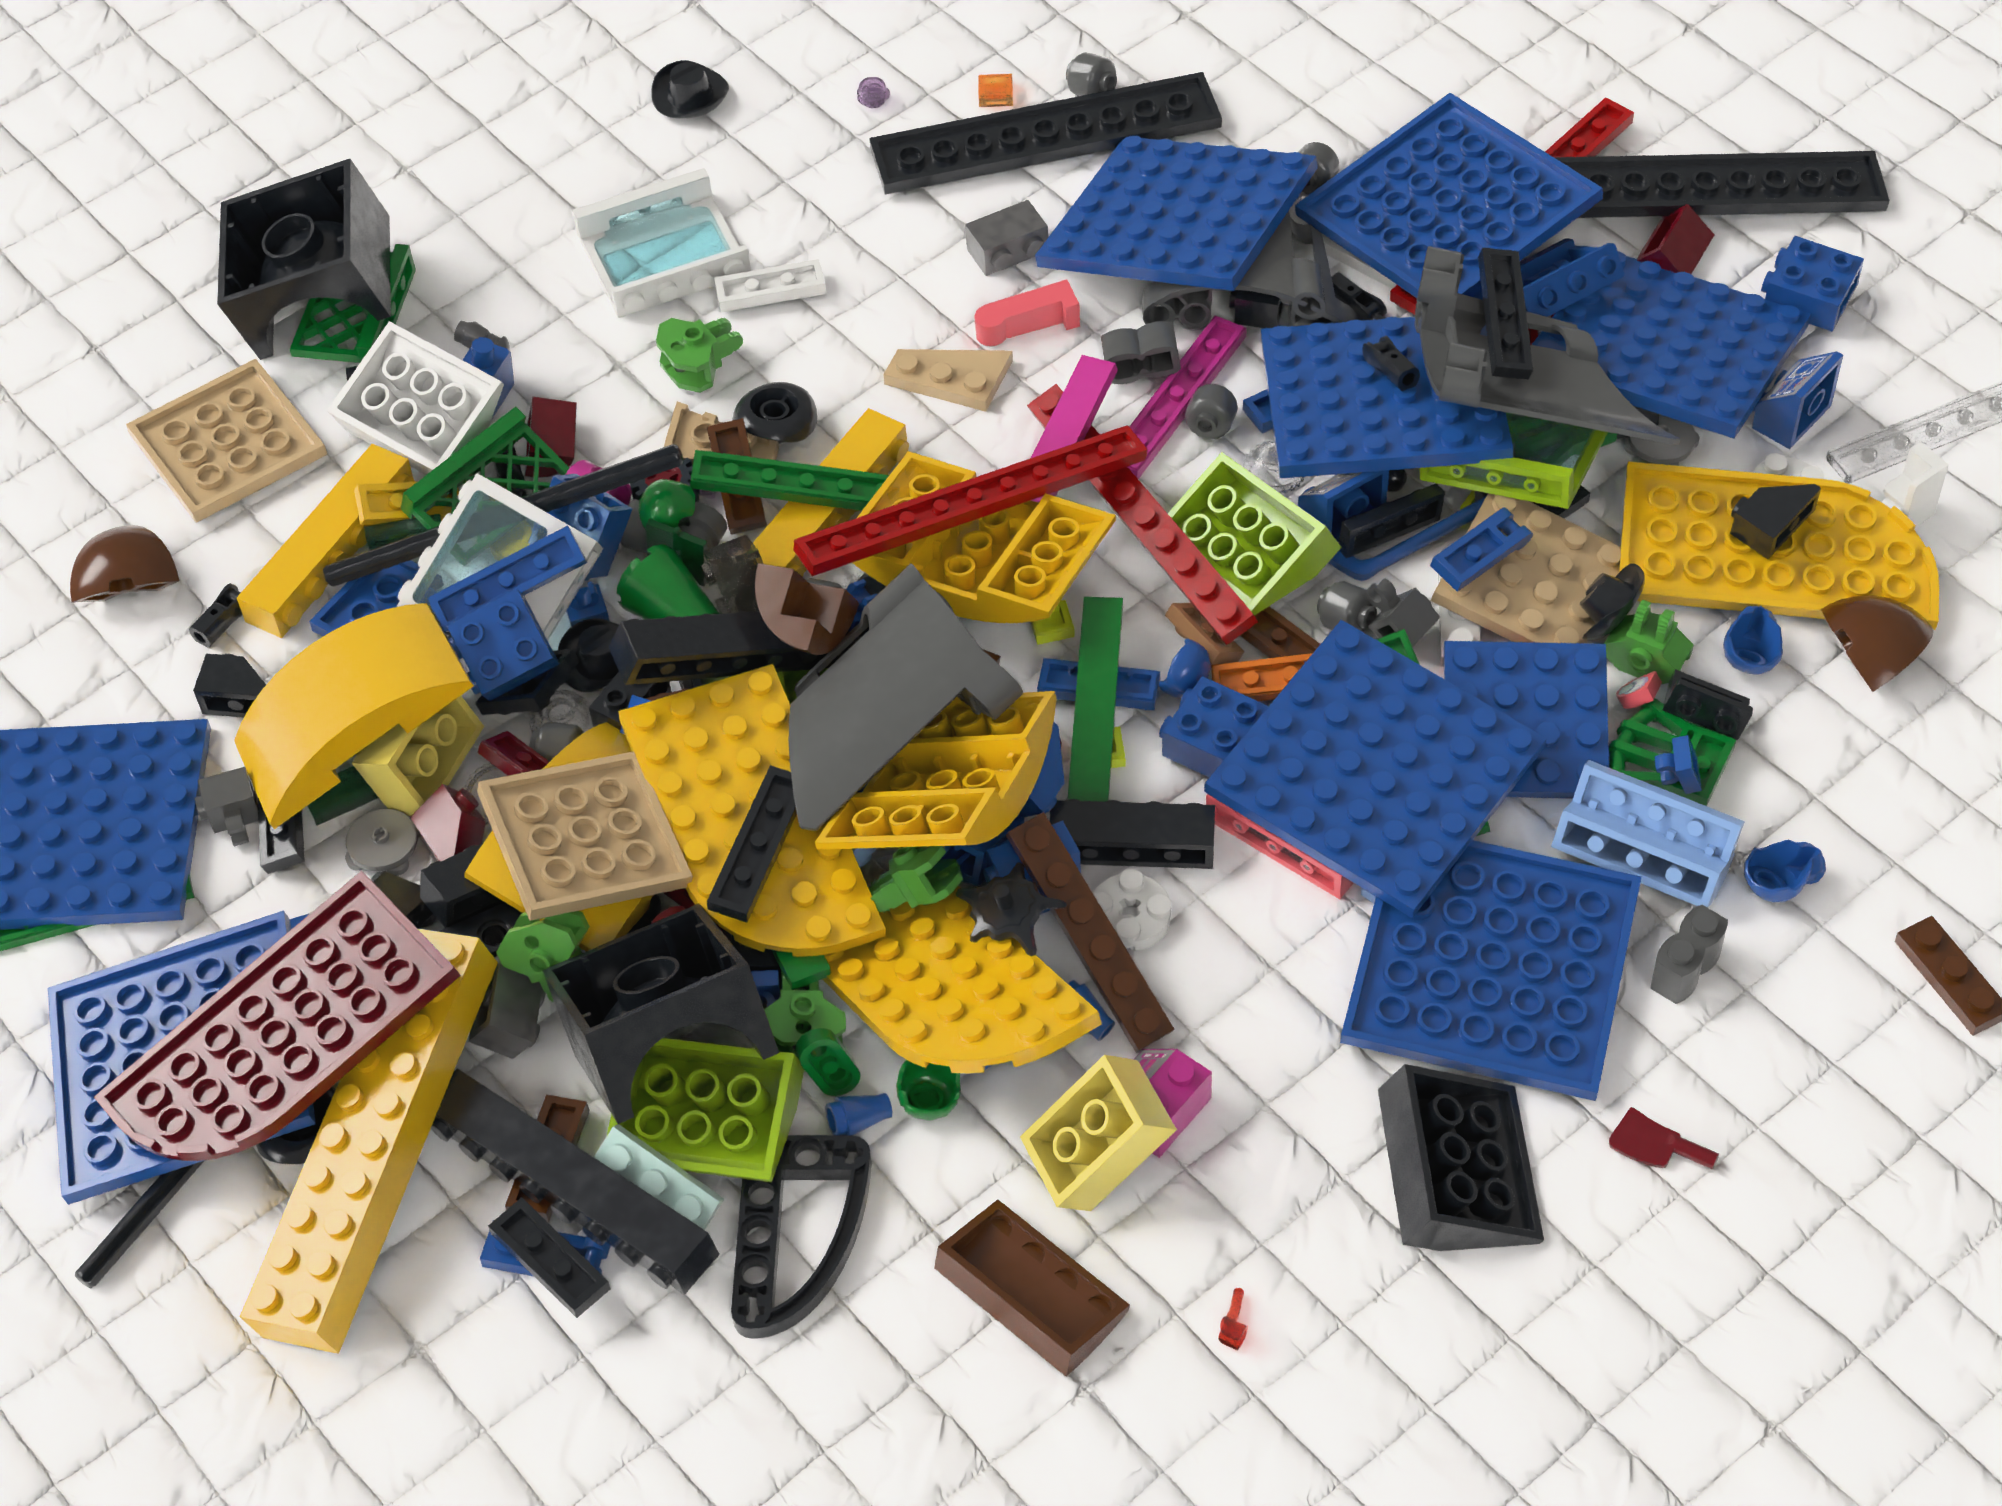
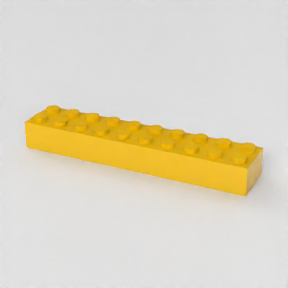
[239,928,498,1354]

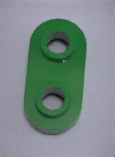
[795,1028,861,1096]

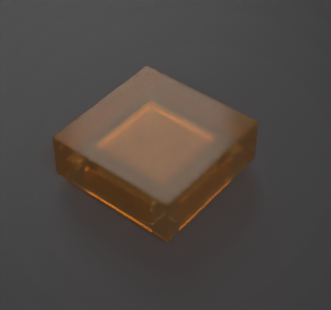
[978,74,1013,107]

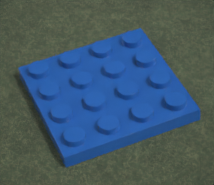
[1443,641,1609,799]

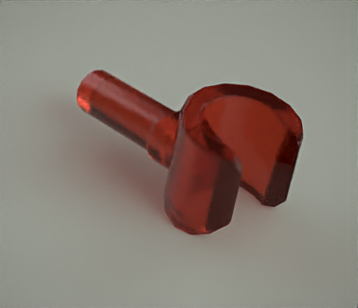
[1218,1288,1248,1350]

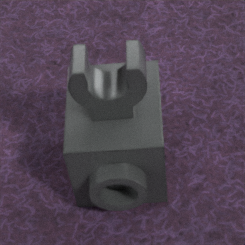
[1364,578,1440,647]
[195,766,258,847]

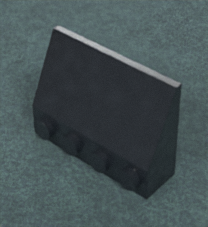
[1377,1064,1544,1251]

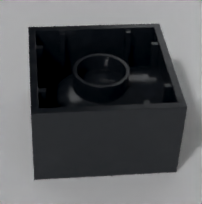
[217,158,391,360]
[542,903,779,1124]

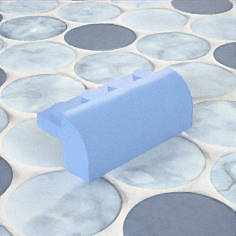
[1551,760,1745,908]

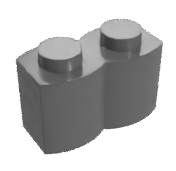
[1101,321,1181,384]
[1650,905,1728,1004]

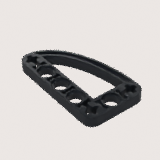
[731,1135,872,1339]

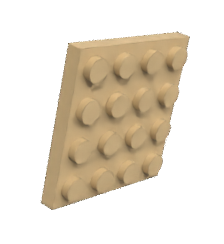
[126,358,328,523]
[1430,493,1621,643]
[477,752,693,921]

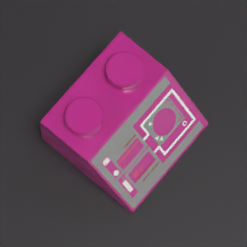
[1133,1049,1212,1158]

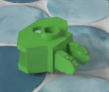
[656,317,744,393]
[1604,600,1694,684]
[869,846,963,913]
[496,911,590,1002]
[764,971,846,1058]

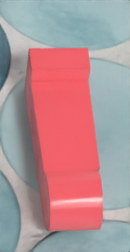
[974,279,1080,346]

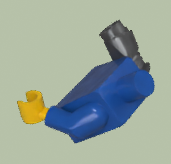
[454,320,514,420]

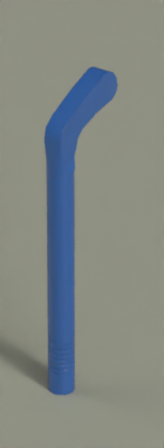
[1328,496,1486,581]

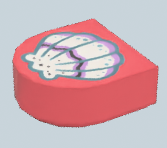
[1616,671,1662,709]

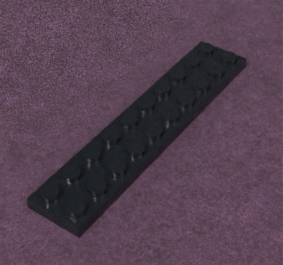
[869,72,1222,195]
[1554,151,1890,218]

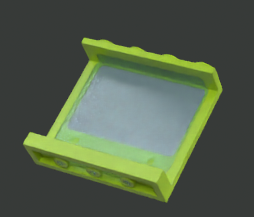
[1420,412,1608,509]

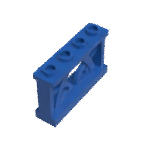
[1473,238,1625,317]

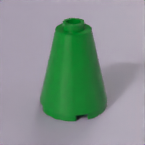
[616,544,720,619]

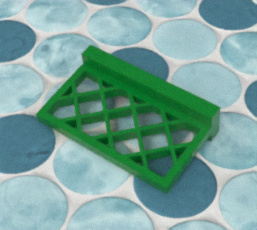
[289,244,416,363]
[401,406,569,567]

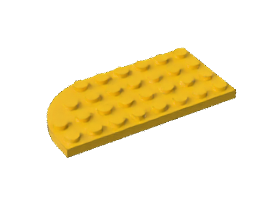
[1619,461,1939,630]
[618,664,886,957]
[822,885,1102,1074]

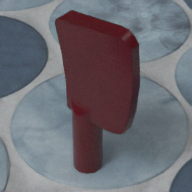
[1608,1107,1720,1170]

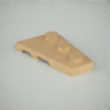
[883,349,1013,412]
[664,401,779,466]

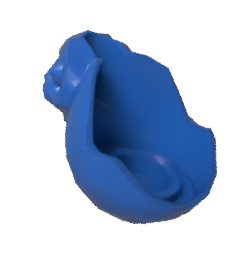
[1723,606,1783,675]
[1744,839,1826,903]

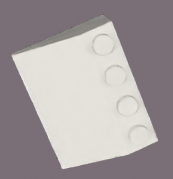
[327,321,504,475]

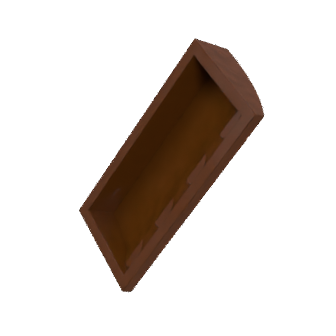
[934,1199,1130,1377]

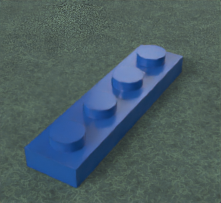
[427,525,588,635]

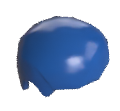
[1158,638,1211,698]

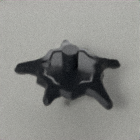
[956,862,1067,956]

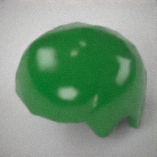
[638,479,695,530]
[896,1060,961,1121]

